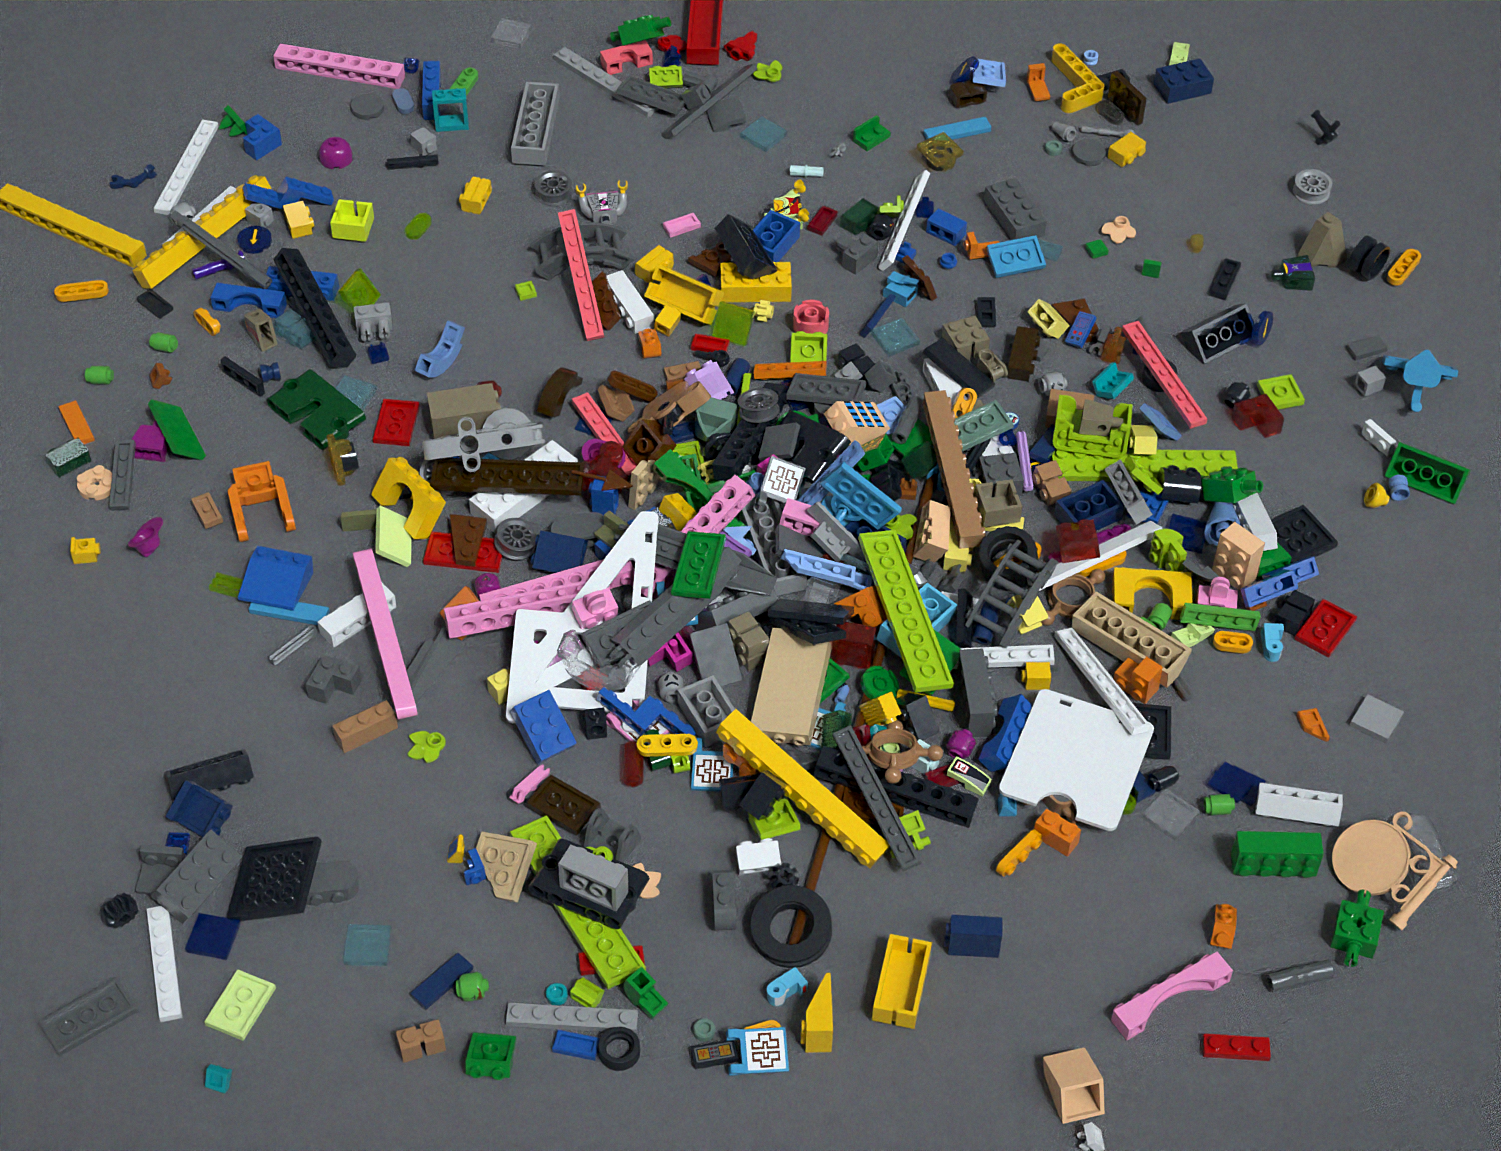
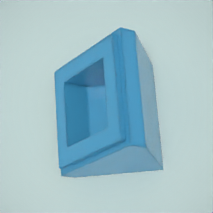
[997,793,1017,816]

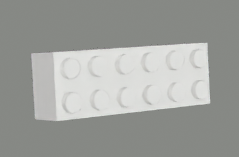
[469,440,578,534]

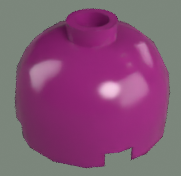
[319,137,353,169]

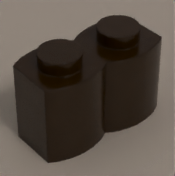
[949,80,987,108]

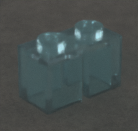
[274,309,316,349]

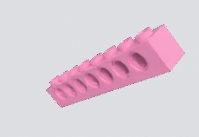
[274,44,405,89]
[631,475,755,599]
[479,559,634,601]
[444,580,588,638]

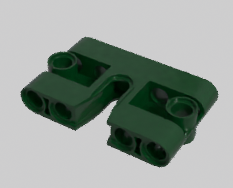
[266,369,366,450]

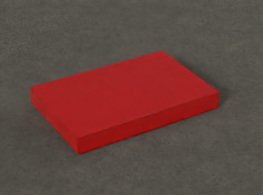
[373,399,420,447]
[1294,599,1357,658]

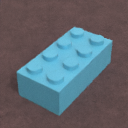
[876,583,958,658]

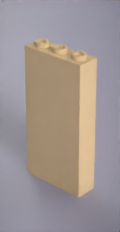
[751,628,833,746]

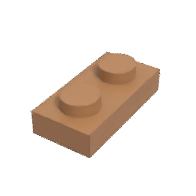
[664,361,701,380]
[191,492,223,529]

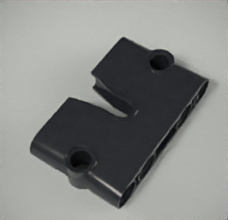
[756,410,851,484]
[528,839,650,929]

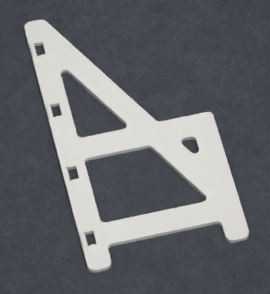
[506,511,658,733]

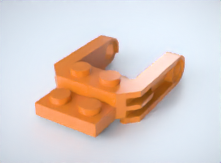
[228,461,296,542]

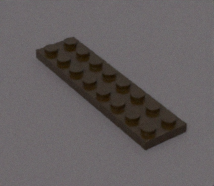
[430,458,585,496]

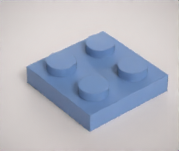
[1140,403,1182,441]

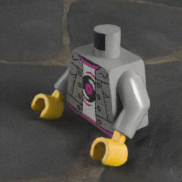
[575,180,628,225]

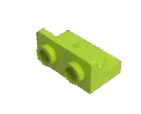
[649,65,683,88]
[877,195,904,217]

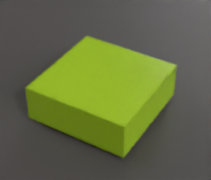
[515,281,537,301]

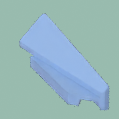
[781,549,872,590]

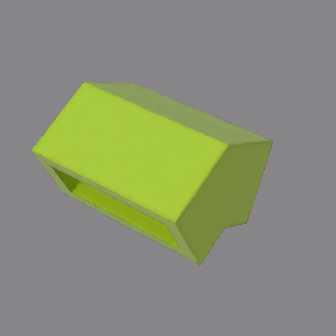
[570,977,604,1008]

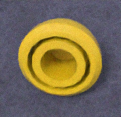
[1364,482,1390,508]

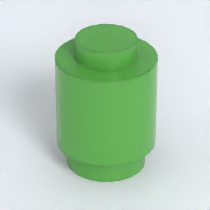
[149,332,178,353]
[85,366,114,384]
[1148,603,1172,630]
[1204,794,1235,815]

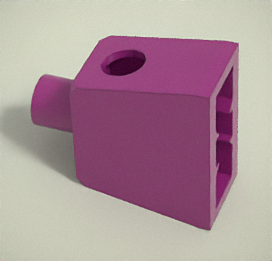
[131,420,168,462]

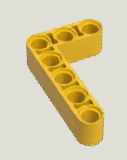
[1051,43,1104,113]

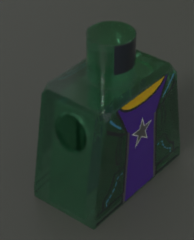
[1271,255,1315,291]

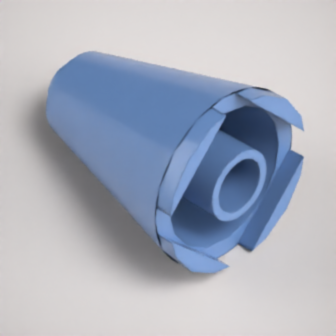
[1204,502,1241,546]

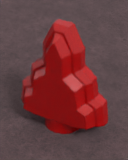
[724,31,757,61]

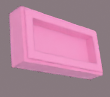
[663,212,701,238]

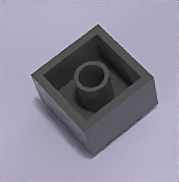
[978,453,1024,497]

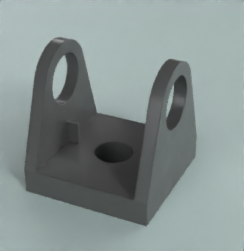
[583,808,641,863]

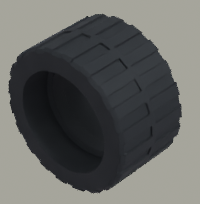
[979,526,1038,591]

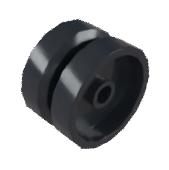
[1348,235,1390,280]

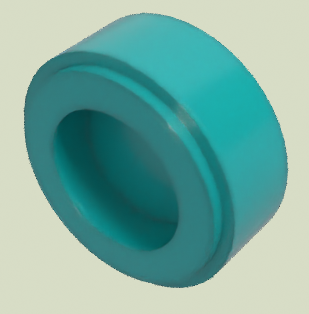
[546,983,568,1006]

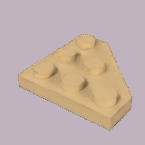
[628,460,663,510]
[476,832,537,903]

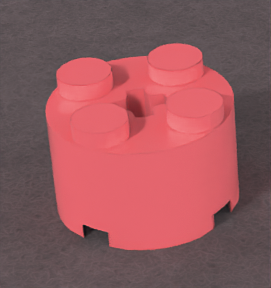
[793,300,829,334]

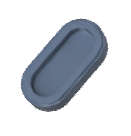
[392,88,414,114]

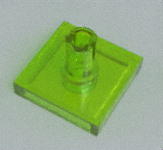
[338,268,381,312]
[712,301,755,346]

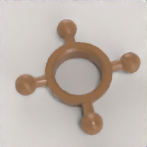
[1037,569,1105,626]
[862,720,943,784]

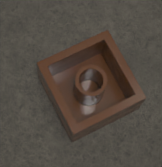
[622,419,677,465]

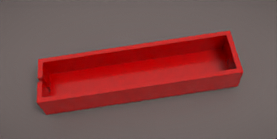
[687,0,724,65]

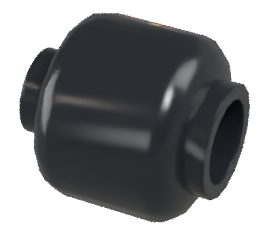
[869,214,894,240]
[1223,382,1251,409]

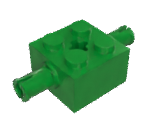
[610,14,671,46]
[1201,466,1264,503]
[1330,889,1384,967]

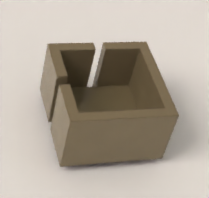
[941,316,990,360]
[974,479,1022,527]
[729,612,769,672]

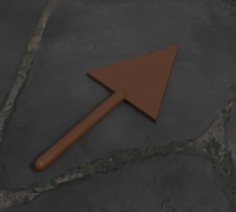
[571,469,633,491]

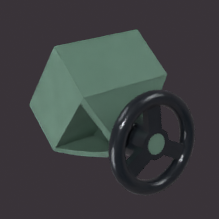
[694,397,738,460]

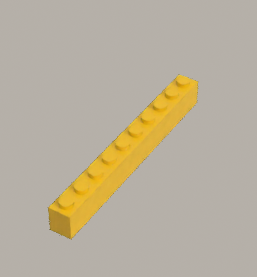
[132,175,272,289]
[0,183,147,268]
[716,709,890,869]

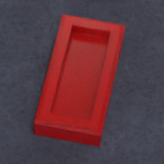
[691,333,730,352]

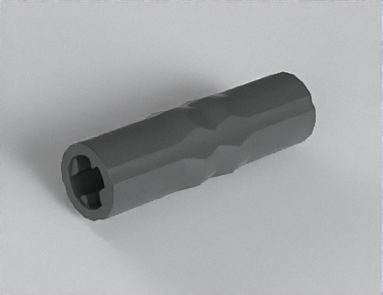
[892,396,923,444]
[1266,960,1334,992]

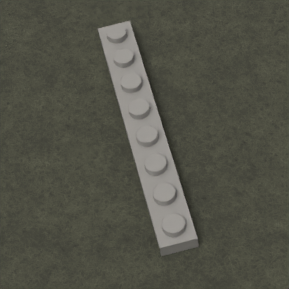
[553,47,659,118]

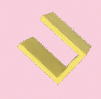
[1007,589,1048,635]

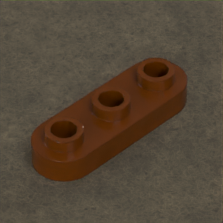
[607,370,658,402]

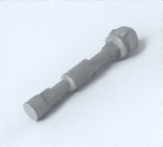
[1081,126,1135,137]

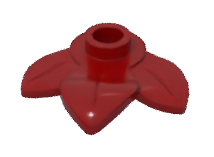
[657,35,687,57]

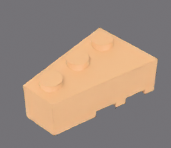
[913,500,951,563]

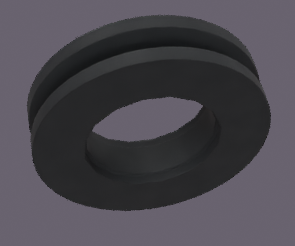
[751,885,833,968]

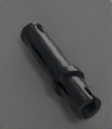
[387,154,439,169]

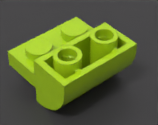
[1149,529,1187,572]

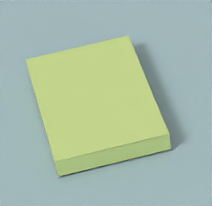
[375,505,412,567]
[204,969,276,1041]

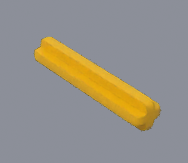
[896,689,955,711]

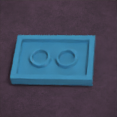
[986,235,1046,278]

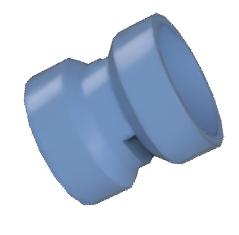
[745,472,764,494]
[1389,475,1410,501]

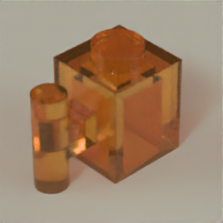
[1102,327,1126,364]

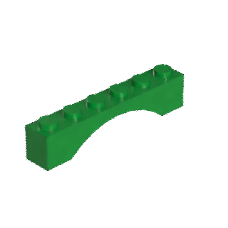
[652,449,747,538]

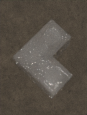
[800,577,842,604]

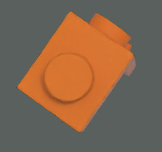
[1027,63,1050,101]
[964,232,999,259]
[1210,904,1237,949]

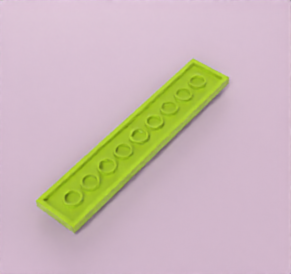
[1051,449,1238,482]
[858,530,954,693]
[510,816,646,989]

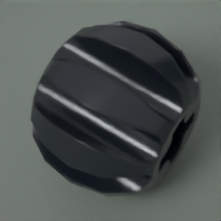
[768,862,799,889]

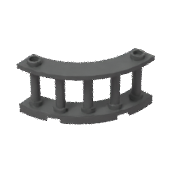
[530,222,634,280]
[965,540,1058,648]

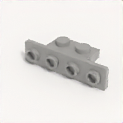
[807,502,866,564]

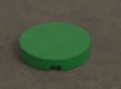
[860,666,899,700]

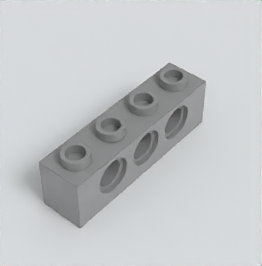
[1105,459,1153,524]

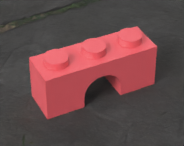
[600,40,653,75]

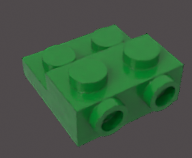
[466,1032,516,1080]

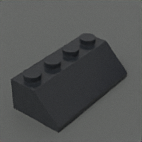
[714,214,777,279]
[1180,303,1259,364]
[165,749,254,800]

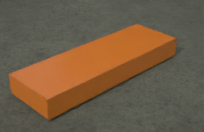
[58,400,95,447]

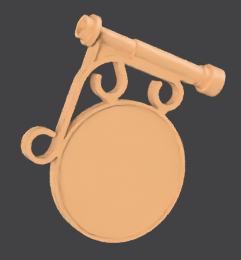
[1332,811,1458,931]

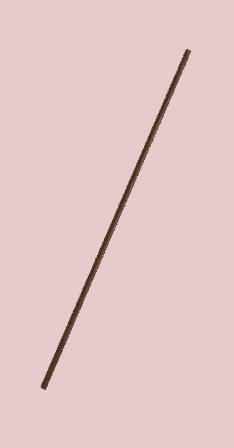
[788,454,938,945]

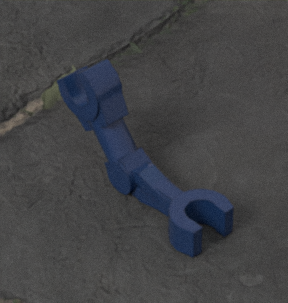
[109,164,157,189]

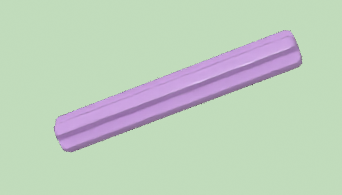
[1016,431,1033,491]

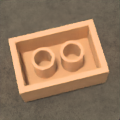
[1212,522,1265,591]

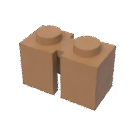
[1032,460,1071,506]
[396,1019,446,1063]

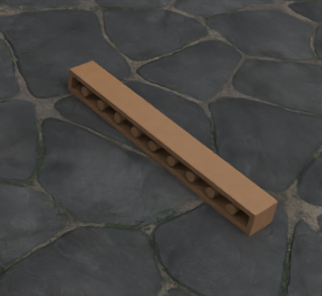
[923,390,986,549]

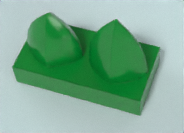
[219,105,247,136]

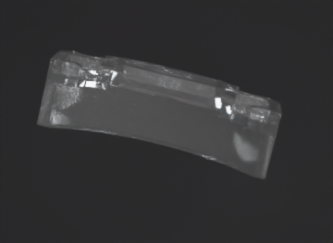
[557,629,641,691]

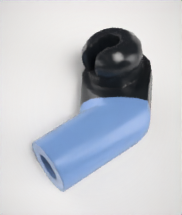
[834,682,849,703]

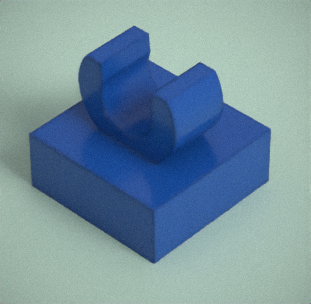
[895,242,916,263]

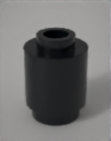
[1148,766,1179,792]

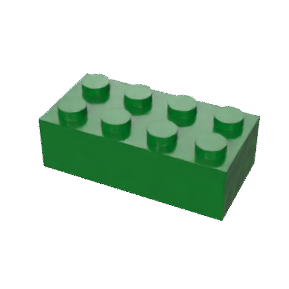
[1231,831,1324,878]

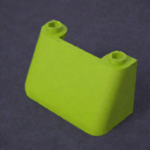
[1053,394,1133,458]

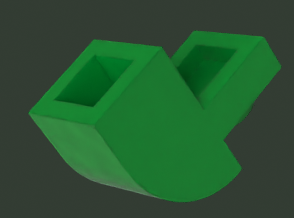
[624,966,669,1019]

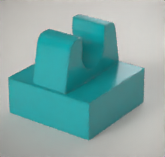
[205,1064,232,1093]

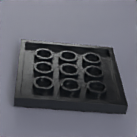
[227,836,322,922]

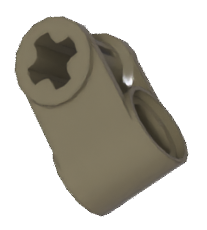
[977,349,1008,382]

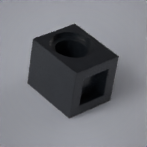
[584,707,607,740]

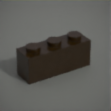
[1008,326,1041,382]

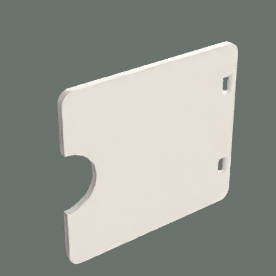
[999,689,1154,831]

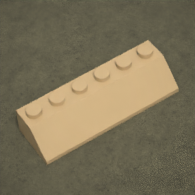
[1072,592,1192,688]

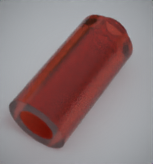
[623,741,644,787]

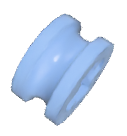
[1083,50,1099,66]

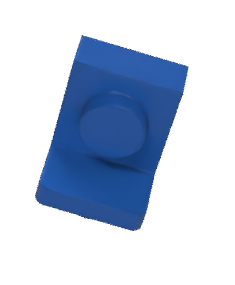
[464,848,486,885]

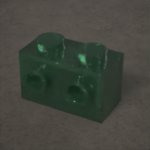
[901,440,937,479]

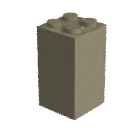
[427,383,501,440]

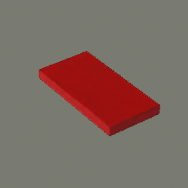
[423,531,503,573]

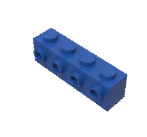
[266,266,339,301]

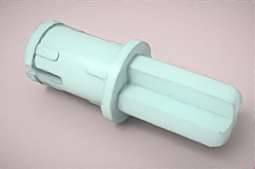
[790,165,824,178]

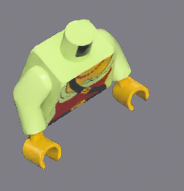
[763,179,809,229]

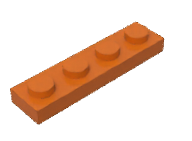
[754,361,827,380]

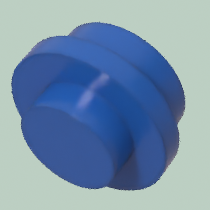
[940,253,957,269]

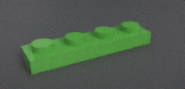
[1179,603,1261,631]

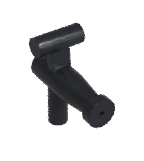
[1311,110,1341,145]

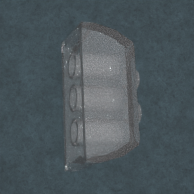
[1386,812,1458,890]

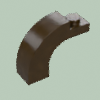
[537,367,583,417]

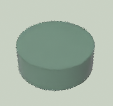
[1045,140,1062,156]
[694,1019,715,1042]

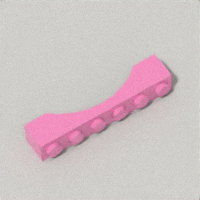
[1111,952,1233,1041]

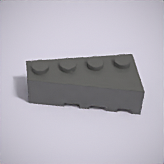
[695,588,778,631]

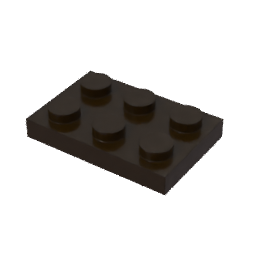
[1108,70,1147,126]
[526,775,601,836]

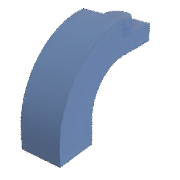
[415,321,465,378]

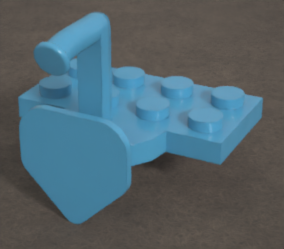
[1382,349,1459,412]
[820,462,902,530]

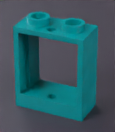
[432,88,469,132]

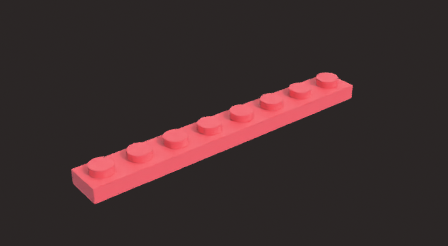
[558,209,604,341]
[1122,321,1207,429]

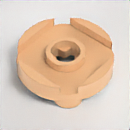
[77,465,112,500]

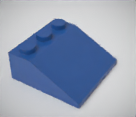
[238,546,313,610]

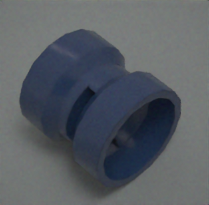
[260,362,281,382]

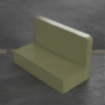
[341,509,377,532]
[594,511,630,549]

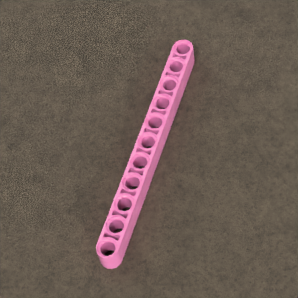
[353,548,418,720]

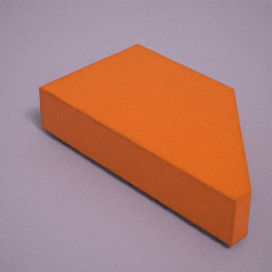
[1297,708,1330,742]

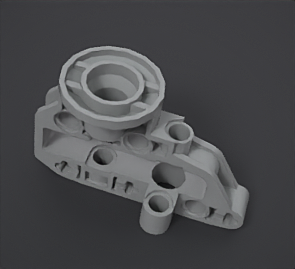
[422,408,545,472]

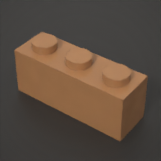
[332,700,398,753]

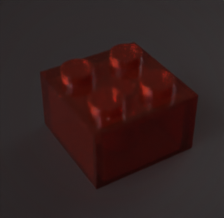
[1056,519,1100,564]
[832,622,876,669]

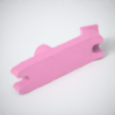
[509,764,550,804]

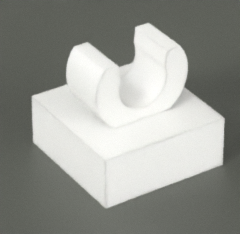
[1077,1122,1105,1151]

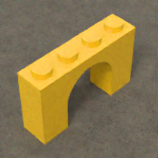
[371,457,446,539]
[1112,567,1192,620]

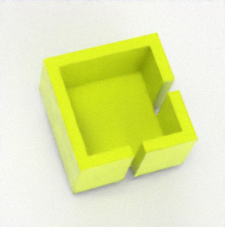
[330,199,374,242]

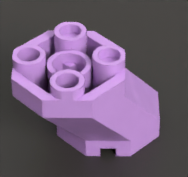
[684,360,734,400]

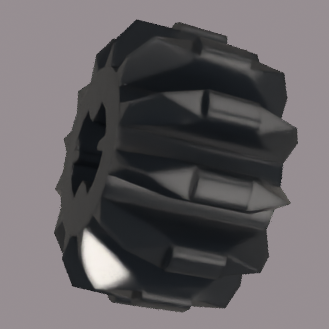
[100,893,139,929]

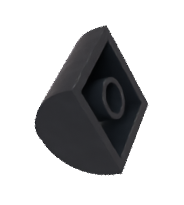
[1157,465,1201,504]

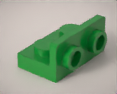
[853,115,891,152]

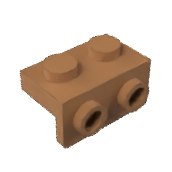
[597,385,635,422]

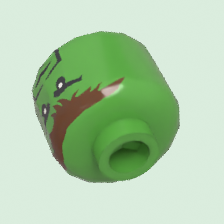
[456,972,489,1002]

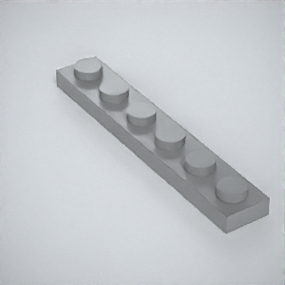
[506,1003,638,1034]

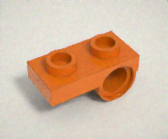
[638,328,661,359]

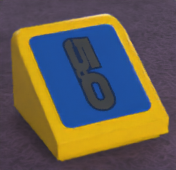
[447,834,465,863]

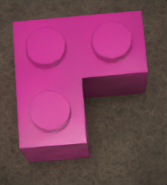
[647,633,694,672]

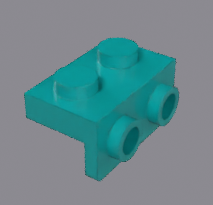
[1093,362,1134,399]

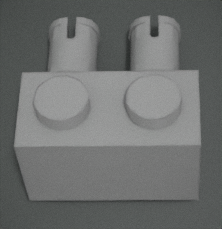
[354,302,393,341]

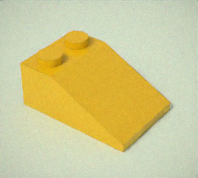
[801,973,833,1053]

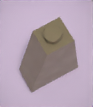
[1297,212,1347,268]

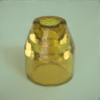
[1190,234,1204,253]

